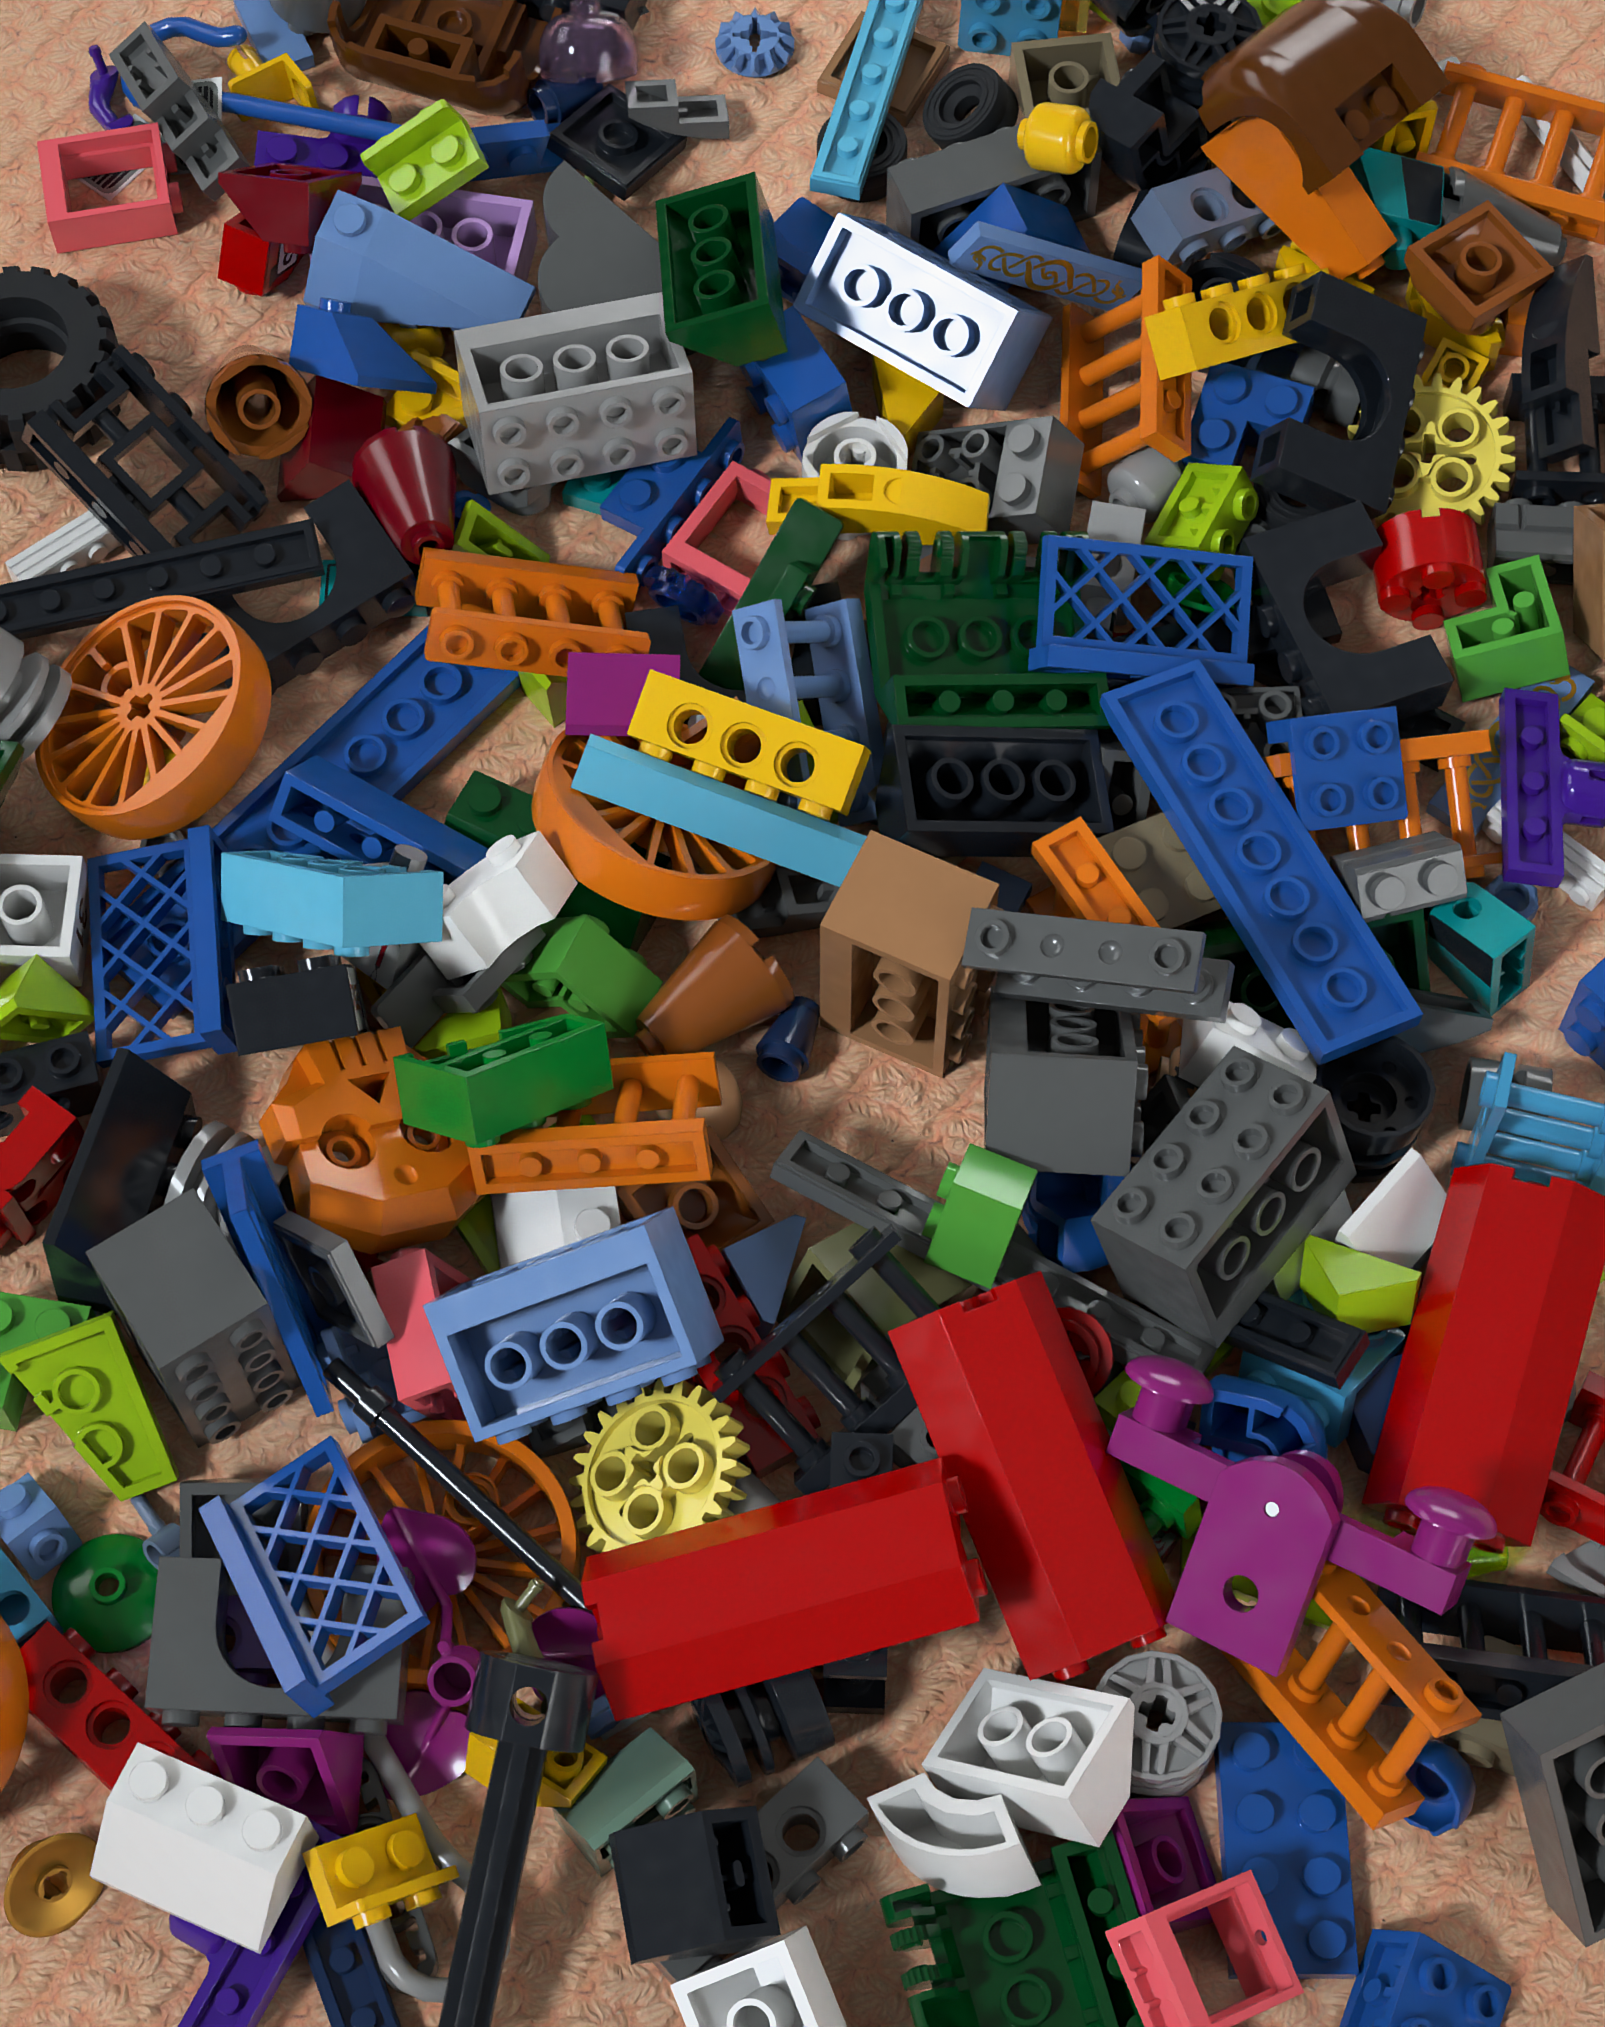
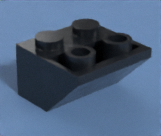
[608,1806,781,1965]

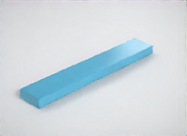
[810,0,924,200]
[570,733,867,887]

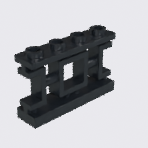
[21,344,269,557]

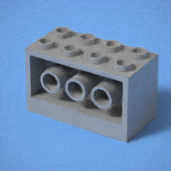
[453,292,697,495]

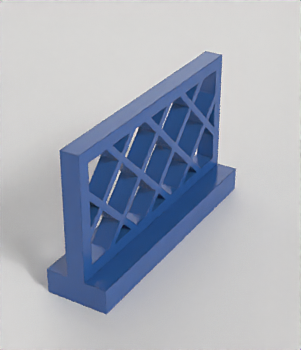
[1028,535,1255,688]
[87,825,238,1068]
[201,1139,334,1417]
[198,1435,431,1718]

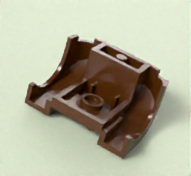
[327,0,566,116]
[1197,0,1450,195]

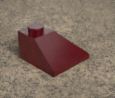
[218,162,362,254]

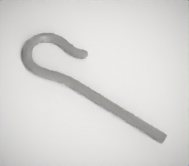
[299,1595,512,2003]

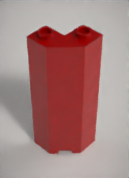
[1361,1163,1605,1554]
[888,1271,1175,1683]
[581,1457,988,1722]

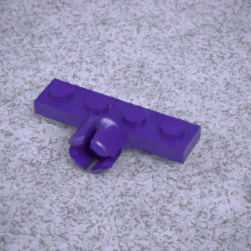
[254,95,458,190]
[1499,687,1605,888]
[169,1817,343,2027]

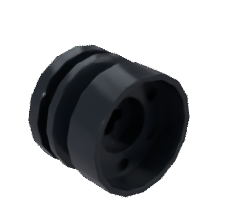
[1150,0,1263,109]
[1313,1036,1436,1184]
[691,1669,835,1788]

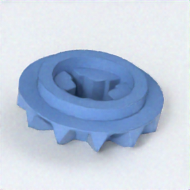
[715,7,794,78]

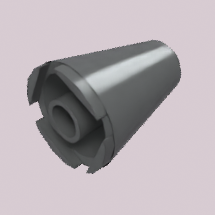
[1440,166,1567,267]

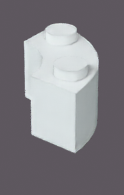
[419,831,578,980]
[867,1773,1041,1898]

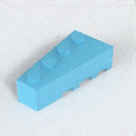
[221,850,443,957]

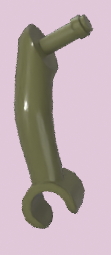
[500,1577,548,1713]

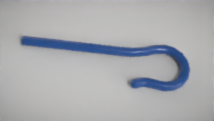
[119,17,402,141]

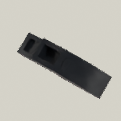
[1521,254,1600,464]

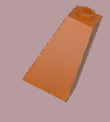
[1201,116,1398,280]

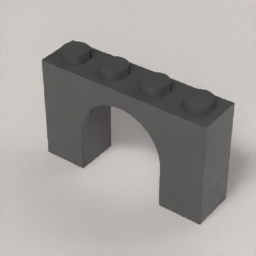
[144,1556,415,1736]

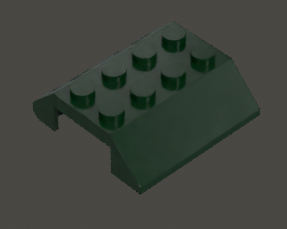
[864,531,1111,729]
[879,1830,1144,2027]

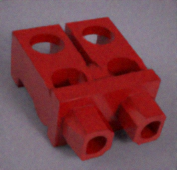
[0,1085,85,1250]

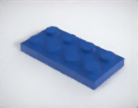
[1214,1722,1359,1979]

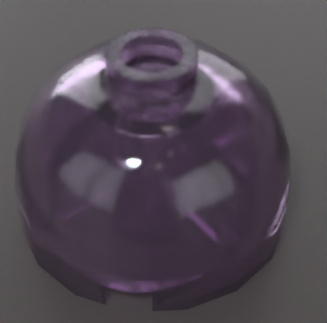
[538,0,639,83]

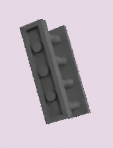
[961,907,1235,1023]

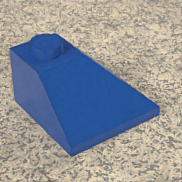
[289,297,437,394]

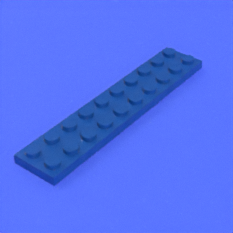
[90,625,521,1020]

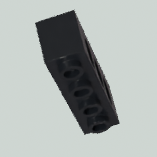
[0,1031,105,1137]

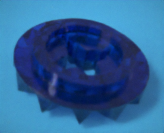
[643,566,724,626]

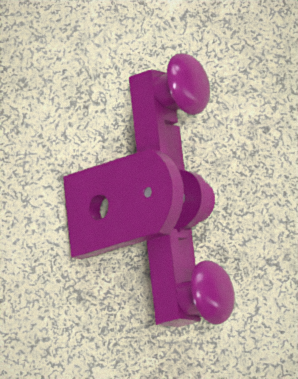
[1106,1355,1497,1677]

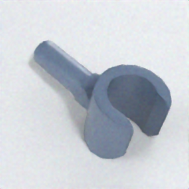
[130,1493,180,1570]

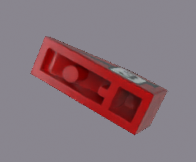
[218,212,304,297]

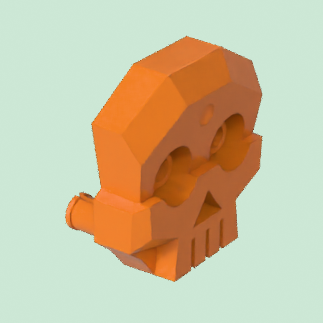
[259,1026,486,1255]

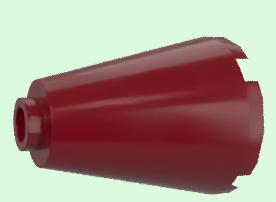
[352,425,457,565]

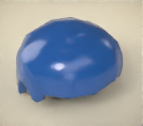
[1404,1740,1477,1836]

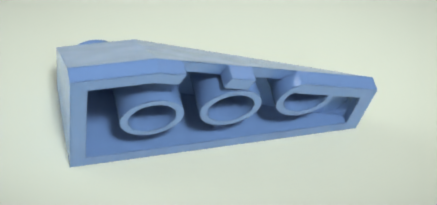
[303,189,536,331]

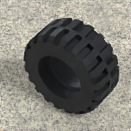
[0,266,121,471]

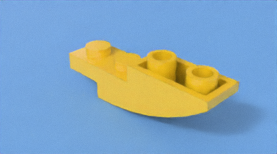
[766,464,990,545]

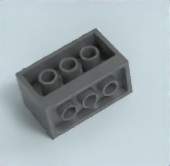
[984,986,1148,1177]
[1090,1046,1357,1348]
[86,1188,301,1448]

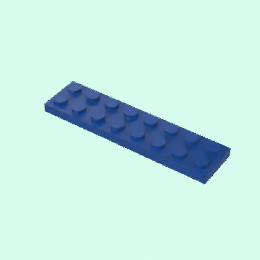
[1100,659,1423,1066]

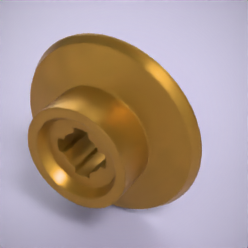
[4,1833,104,1938]

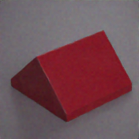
[277,375,387,502]

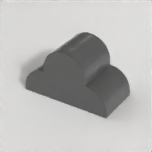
[538,160,697,356]

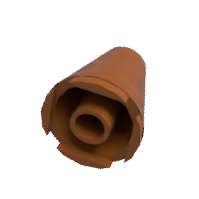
[205,345,312,459]
[634,914,795,1056]

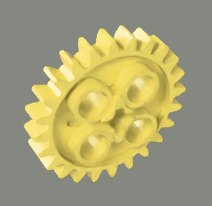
[1347,373,1516,528]
[569,1378,751,1553]

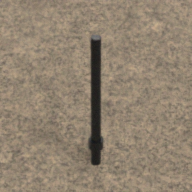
[323,1357,593,1613]

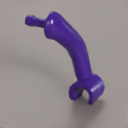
[88,45,135,131]

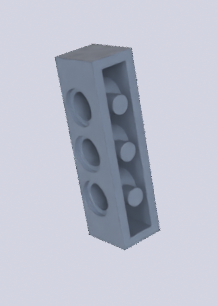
[1130,167,1282,265]

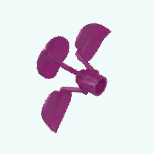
[377,1506,605,1800]

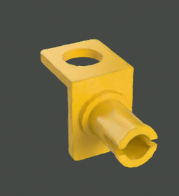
[227,44,319,122]

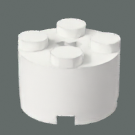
[802,412,908,541]

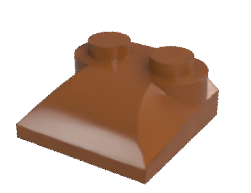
[1404,200,1555,335]
[616,1125,775,1252]

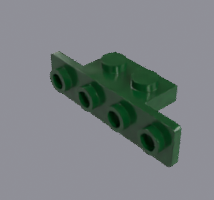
[698,498,844,690]

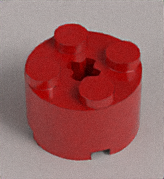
[1373,508,1487,631]

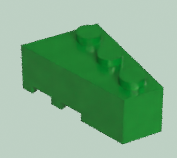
[393,1013,614,1148]

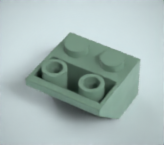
[552,1727,699,1878]

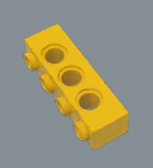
[1144,263,1329,381]
[627,669,871,821]

